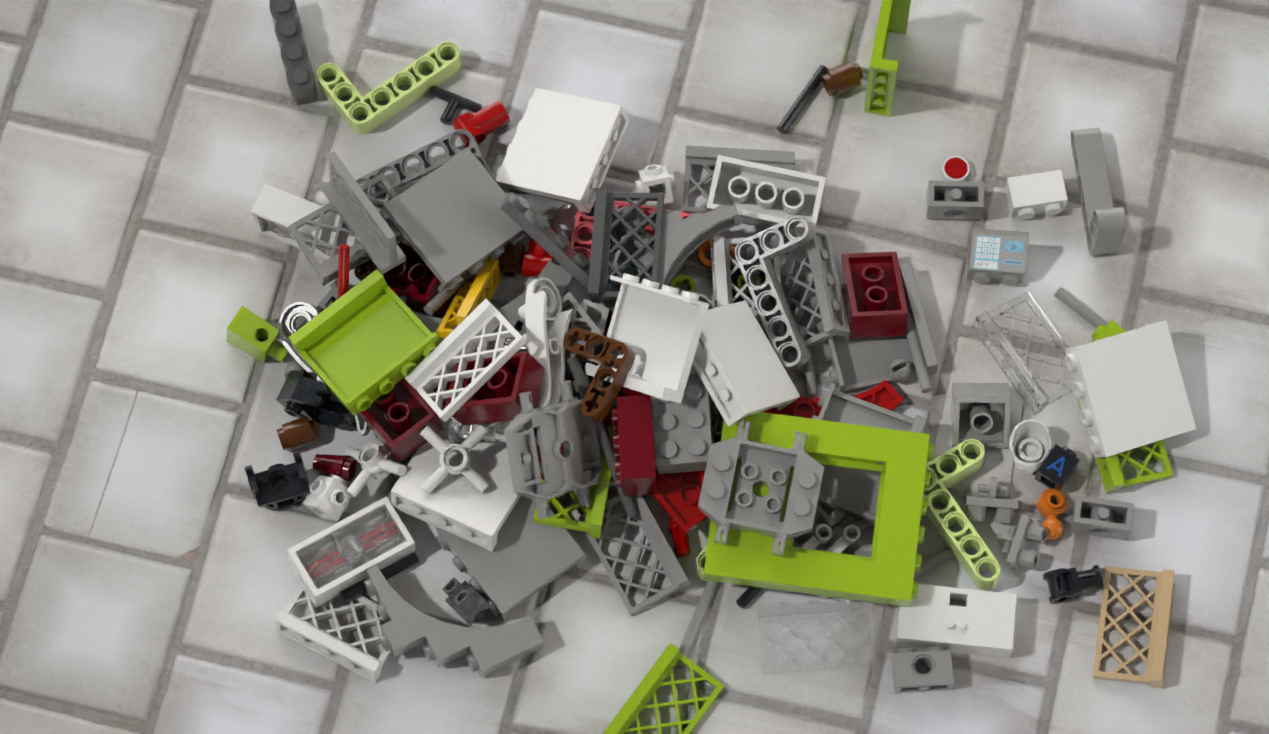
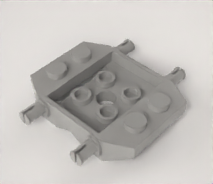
[504,380,602,519]
[698,420,824,556]

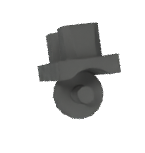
[442,578,490,626]

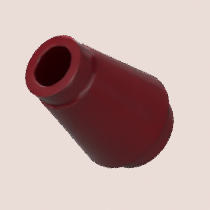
[313,454,357,481]

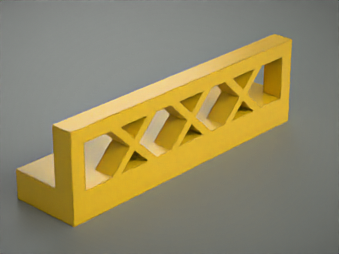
[436,258,501,339]

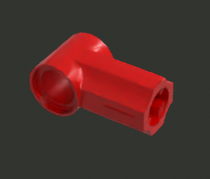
[452,100,510,148]
[522,226,557,278]

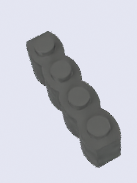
[269,0,318,105]

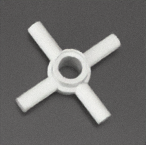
[420,424,490,494]
[345,443,406,498]

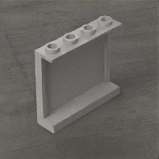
[380,148,526,293]
[810,263,938,394]
[807,383,927,523]
[435,495,586,621]

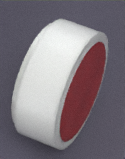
[942,156,970,181]

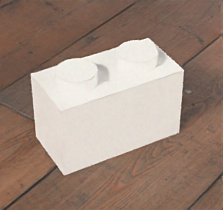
[1005,170,1068,220]

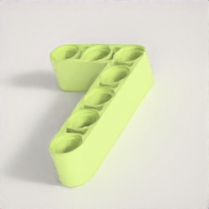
[317,41,461,135]
[923,439,1000,591]

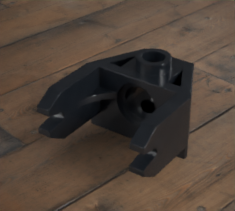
[276,369,353,429]
[245,451,310,511]

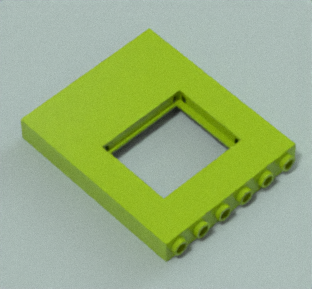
[703,412,934,607]

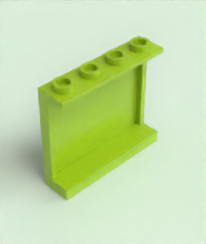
[864,0,911,117]
[288,269,441,416]

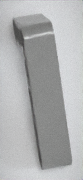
[1071,128,1126,255]
[356,129,495,198]
[735,216,816,368]

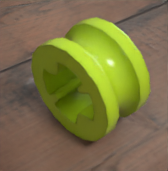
[671,275,696,293]

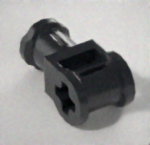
[1042,565,1104,604]

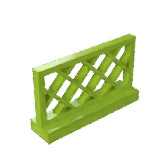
[1077,398,1173,493]
[533,426,619,539]
[602,643,724,734]

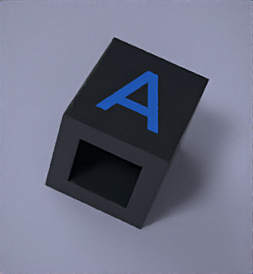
[1035,444,1080,491]

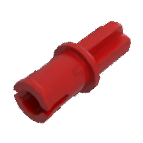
[668,516,691,558]

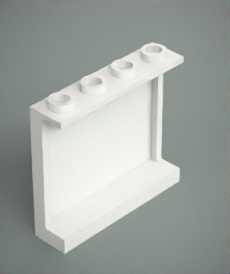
[495,88,630,213]
[584,273,709,404]
[692,300,800,427]
[1065,320,1196,457]
[391,417,540,551]

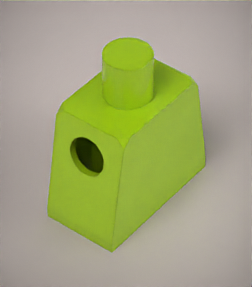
[227,306,289,363]

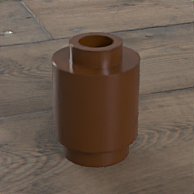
[821,61,863,96]
[498,241,525,277]
[276,416,320,451]

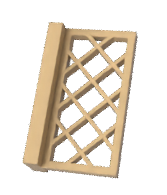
[1093,566,1175,688]

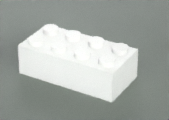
[706,155,826,235]

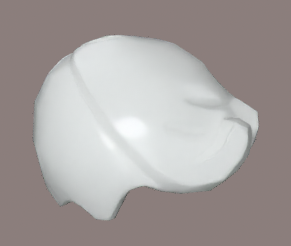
[1009,420,1052,474]

